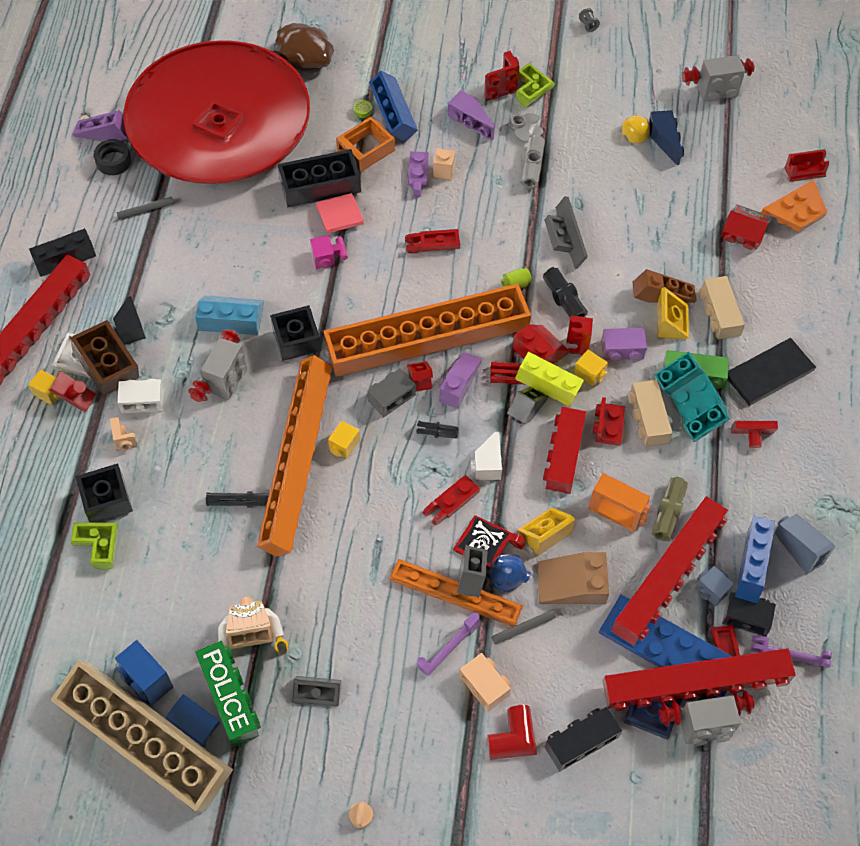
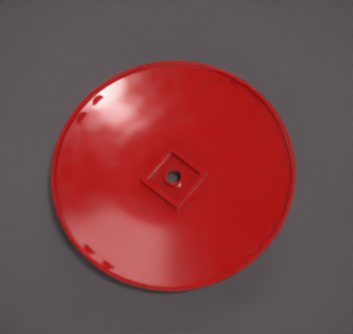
[123,40,310,184]

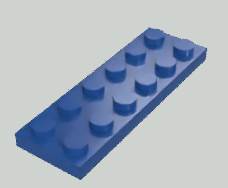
[599,594,732,698]

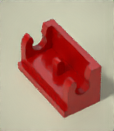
[784,149,829,182]
[566,316,593,355]

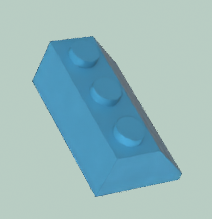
[195,295,264,335]

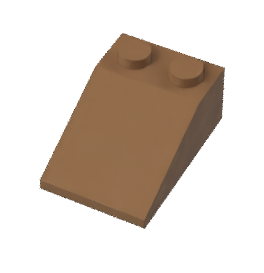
[537,552,609,604]

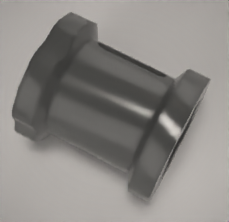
[579,8,600,32]

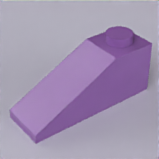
[72,110,128,141]
[440,352,482,409]

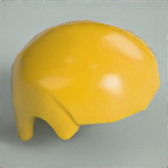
[622,115,650,143]

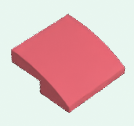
[315,193,364,234]

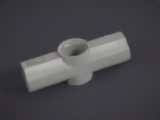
[522,135,545,189]

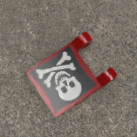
[453,515,525,569]

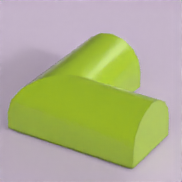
[516,63,555,107]
[71,523,119,570]

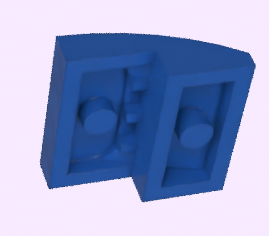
[165,694,220,748]

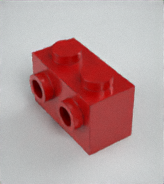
[720,210,768,250]

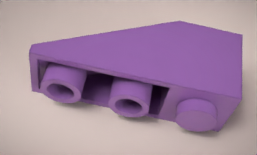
[448,90,495,140]

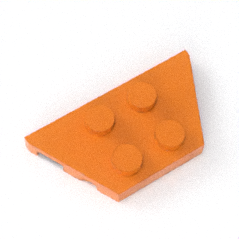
[761,180,827,232]

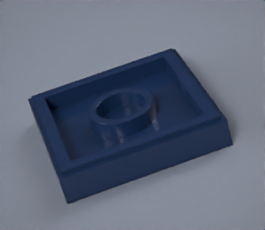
[624,698,683,740]

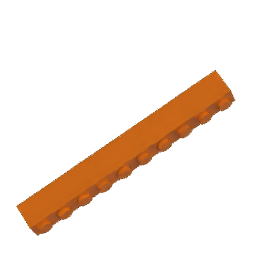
[257,355,332,557]

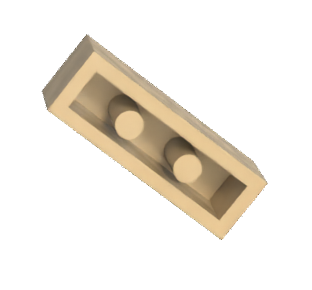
[699,276,745,340]
[628,380,672,447]

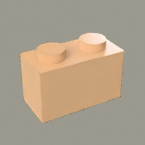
[459,653,511,712]

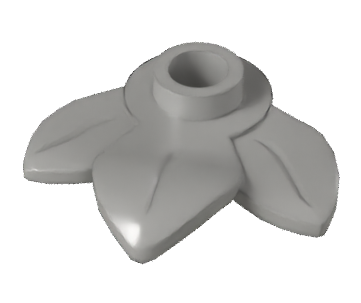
[509,113,544,142]

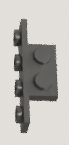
[544,196,588,269]

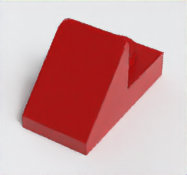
[407,361,433,391]

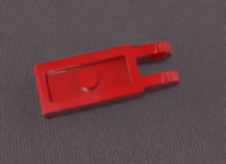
[405,229,460,254]
[422,474,480,525]

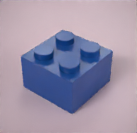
[115,640,174,706]

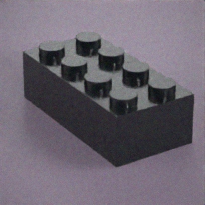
[277,149,361,208]

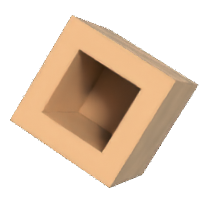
[433,148,455,180]

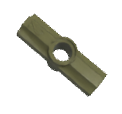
[652,477,688,541]

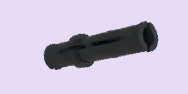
[206,491,269,508]

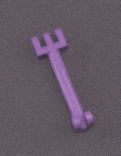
[417,613,480,676]
[750,635,832,668]

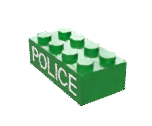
[195,640,261,747]

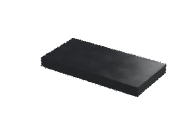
[728,337,816,406]

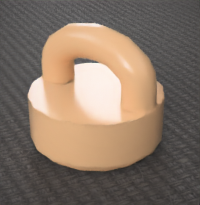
[349,801,373,828]

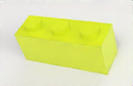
[515,352,584,407]

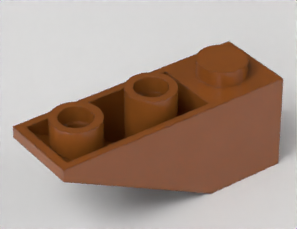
[632,269,696,303]

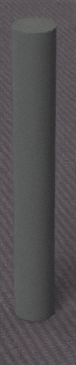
[116,196,174,220]
[491,610,556,644]

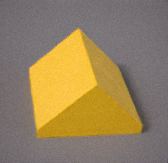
[657,287,689,340]
[517,507,575,556]

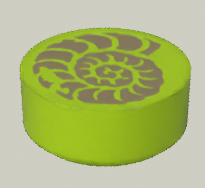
[354,100,372,118]

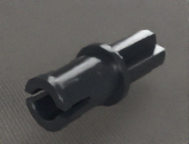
[416,420,459,439]

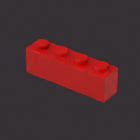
[543,407,587,494]

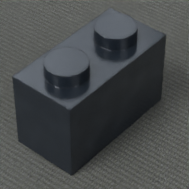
[722,591,776,636]

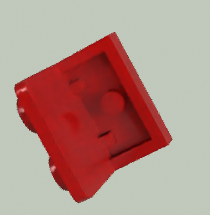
[484,51,520,101]

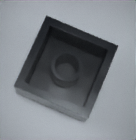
[270,305,322,361]
[75,463,133,523]

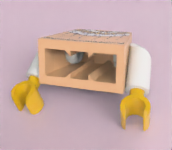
[218,597,288,655]

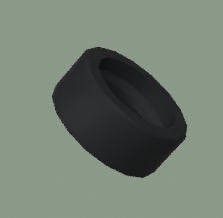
[93,139,131,175]

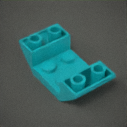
[654,351,730,442]

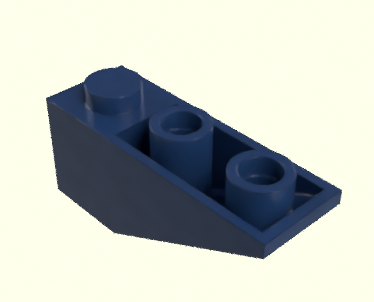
[649,110,684,165]

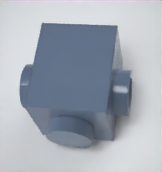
[695,566,734,607]

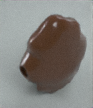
[275,23,334,69]

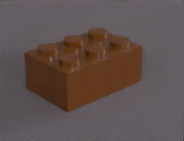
[70,320,139,396]

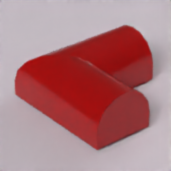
[487,705,537,760]

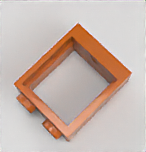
[336,117,395,172]
[588,473,651,532]

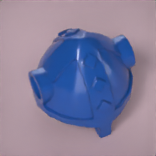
[490,554,531,592]

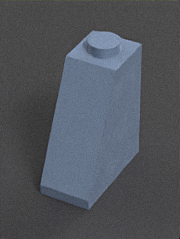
[774,514,835,575]

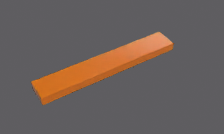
[390,559,523,627]

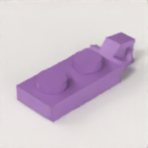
[408,151,429,197]

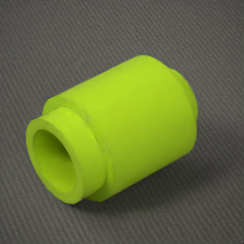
[501,268,532,289]

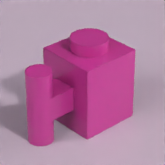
[310,236,348,269]

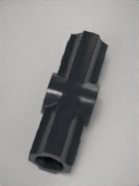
[543,267,588,317]

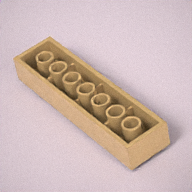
[51,660,233,812]

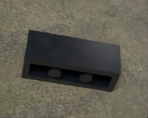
[29,228,96,277]
[545,707,622,772]

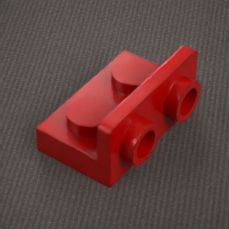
[593,397,625,446]

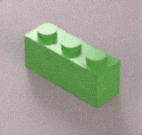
[663,350,728,389]

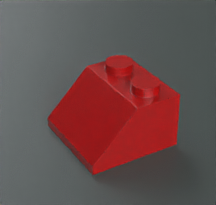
[513,324,570,364]

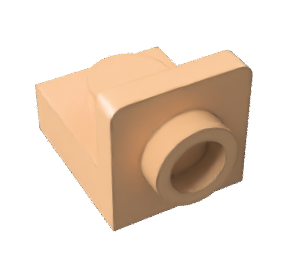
[110,417,138,450]

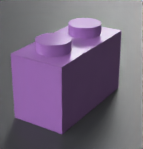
[601,328,647,361]

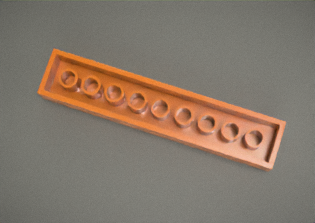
[324,284,531,377]

